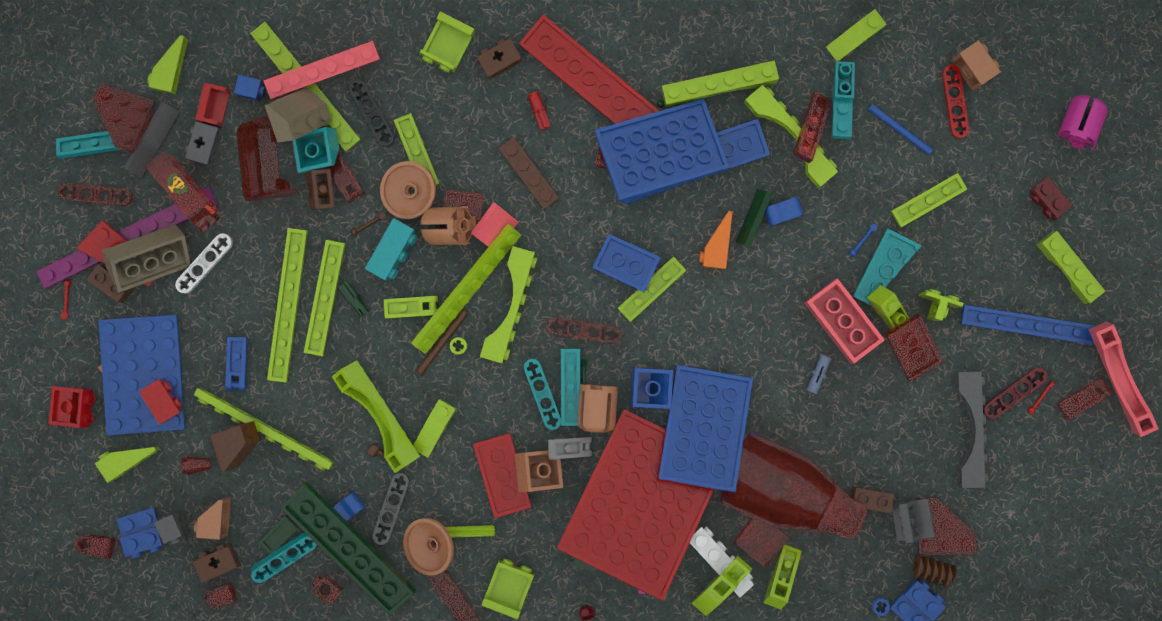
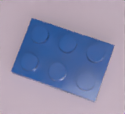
[592,234,661,293]

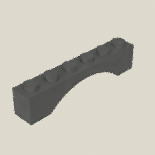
[954,371,988,488]

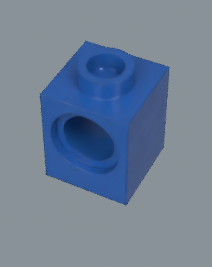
[234,75,266,101]

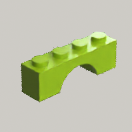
[1036,231,1105,304]

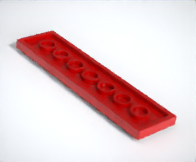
[519,15,659,124]

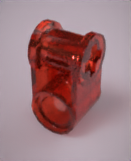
[75,534,116,558]

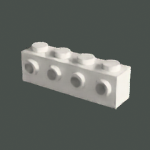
[690,525,754,597]

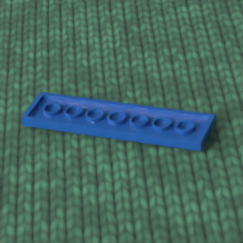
[624,119,770,204]

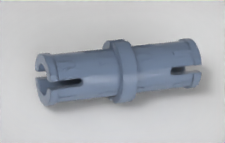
[806,355,832,394]

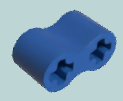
[765,197,804,226]
[333,492,365,521]

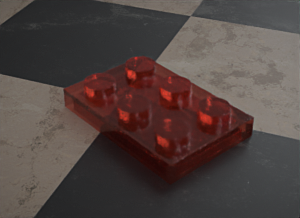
[885,314,943,382]

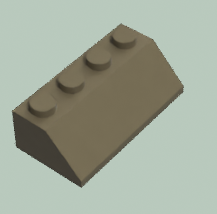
[102,224,191,293]

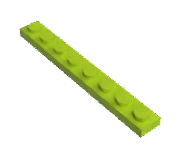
[250,22,361,152]
[411,223,521,354]
[267,228,308,383]
[194,388,335,471]

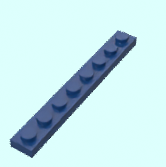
[960,305,1117,345]

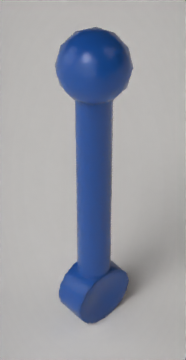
[849,224,877,257]

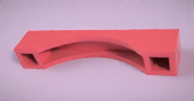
[264,41,380,99]
[1088,322,1159,437]

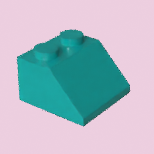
[292,127,339,173]

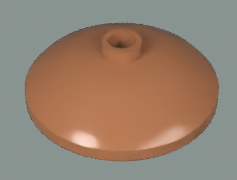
[380,161,436,219]
[403,518,454,576]

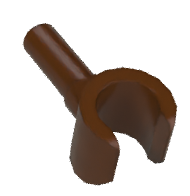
[367,444,384,457]

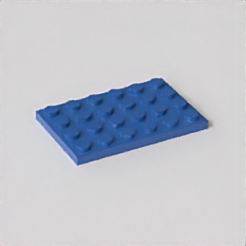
[595,98,729,202]
[98,315,186,435]
[658,365,753,493]

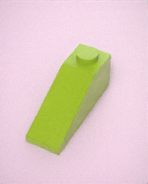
[826,9,887,61]
[147,35,188,95]
[413,399,457,458]
[95,446,160,483]
[763,544,802,610]

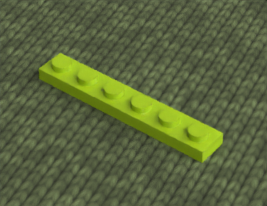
[304,240,346,356]

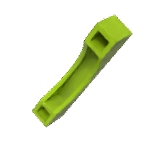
[661,60,779,109]
[744,85,838,188]
[480,246,538,363]
[332,360,420,473]

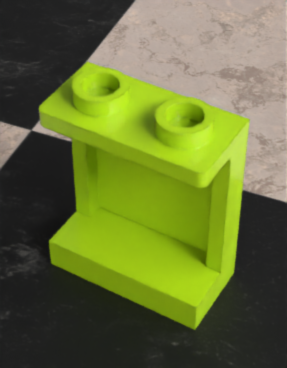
[419,12,475,73]
[481,558,535,619]

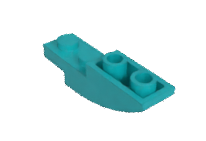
[831,61,855,140]

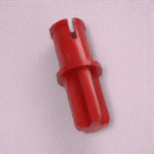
[528,91,550,130]

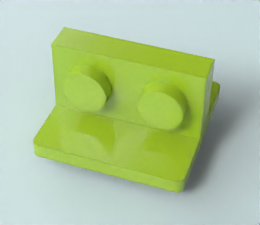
[918,289,964,321]

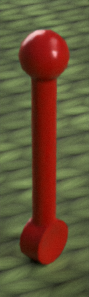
[61,280,71,319]
[1028,380,1055,414]

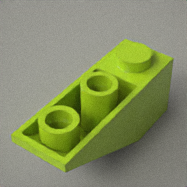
[867,285,917,344]

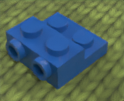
[116,507,166,559]
[890,579,946,621]

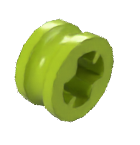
[450,337,467,354]

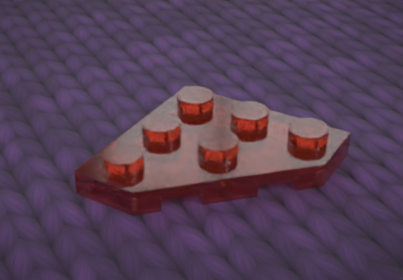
[93,83,155,153]
[916,497,977,556]

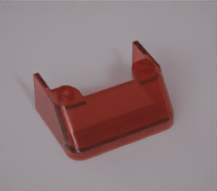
[237,116,299,201]

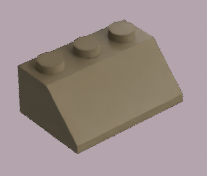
[265,87,332,143]

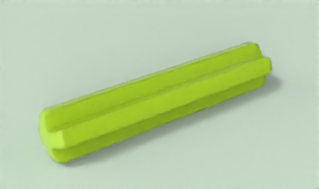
[445,525,495,538]

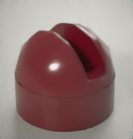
[579,605,595,621]

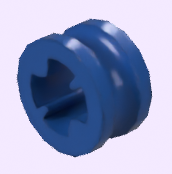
[871,598,890,616]

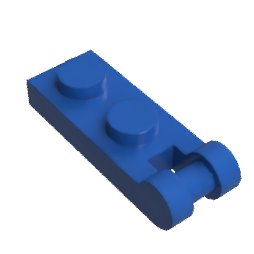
[225,337,248,391]

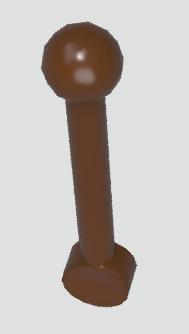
[351,212,386,236]

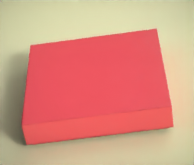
[471,202,518,247]

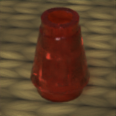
[182,456,211,475]

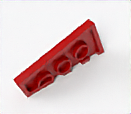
[76,219,154,286]

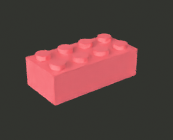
[804,278,885,364]

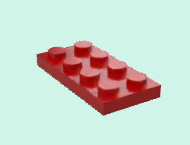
[473,433,532,518]

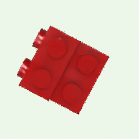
[48,386,95,428]

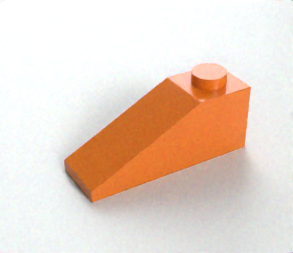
[699,211,733,270]

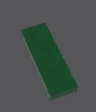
[736,189,772,246]

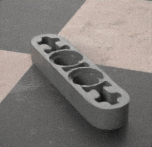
[372,472,410,545]

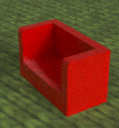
[195,82,230,127]

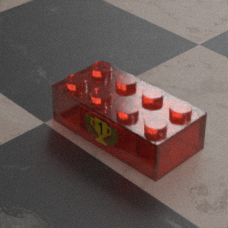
[145,151,220,233]

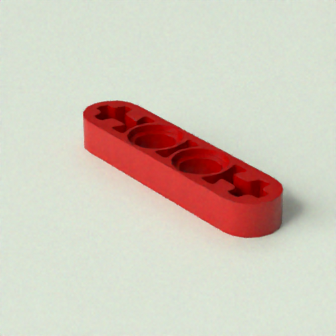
[942,64,969,139]

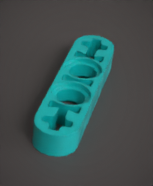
[524,359,561,430]
[251,532,317,583]

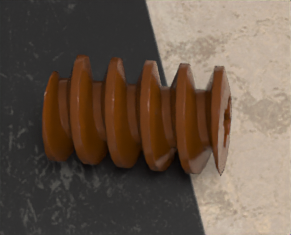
[913,554,957,588]

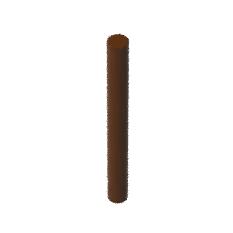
[416,310,468,375]

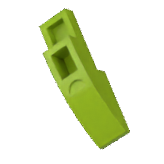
[692,556,752,616]

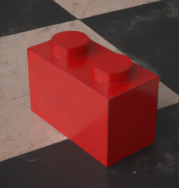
[139,378,183,425]

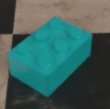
[365,218,418,282]

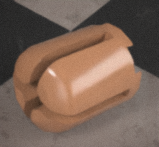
[420,206,476,245]
[577,384,618,433]

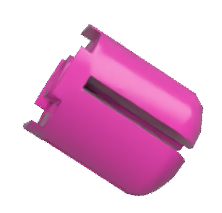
[1057,95,1108,150]

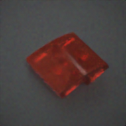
[733,513,789,568]

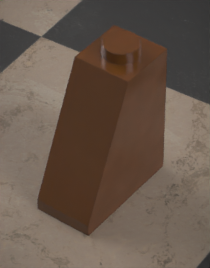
[210,421,260,472]

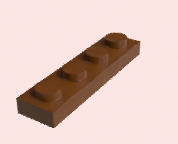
[498,137,559,209]

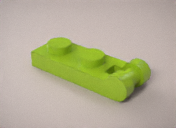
[384,296,438,319]

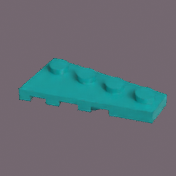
[852,228,922,305]

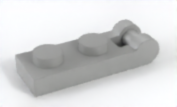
[548,437,592,459]

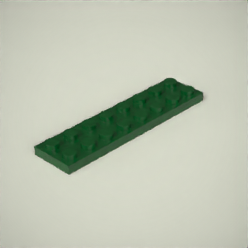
[280,481,416,616]

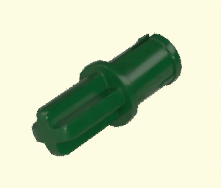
[339,281,370,318]

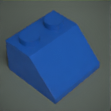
[629,367,673,409]

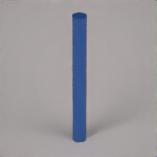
[868,104,933,155]

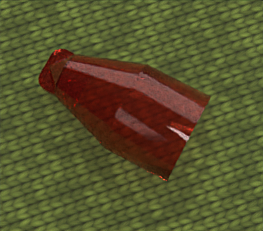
[721,432,867,539]

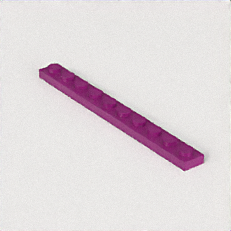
[36,187,218,289]

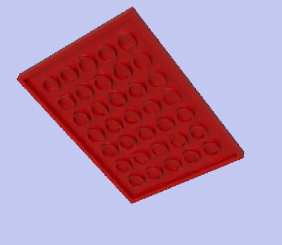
[556,409,714,601]

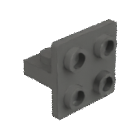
[892,499,935,543]

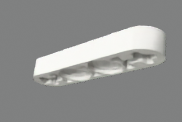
[175,233,233,294]

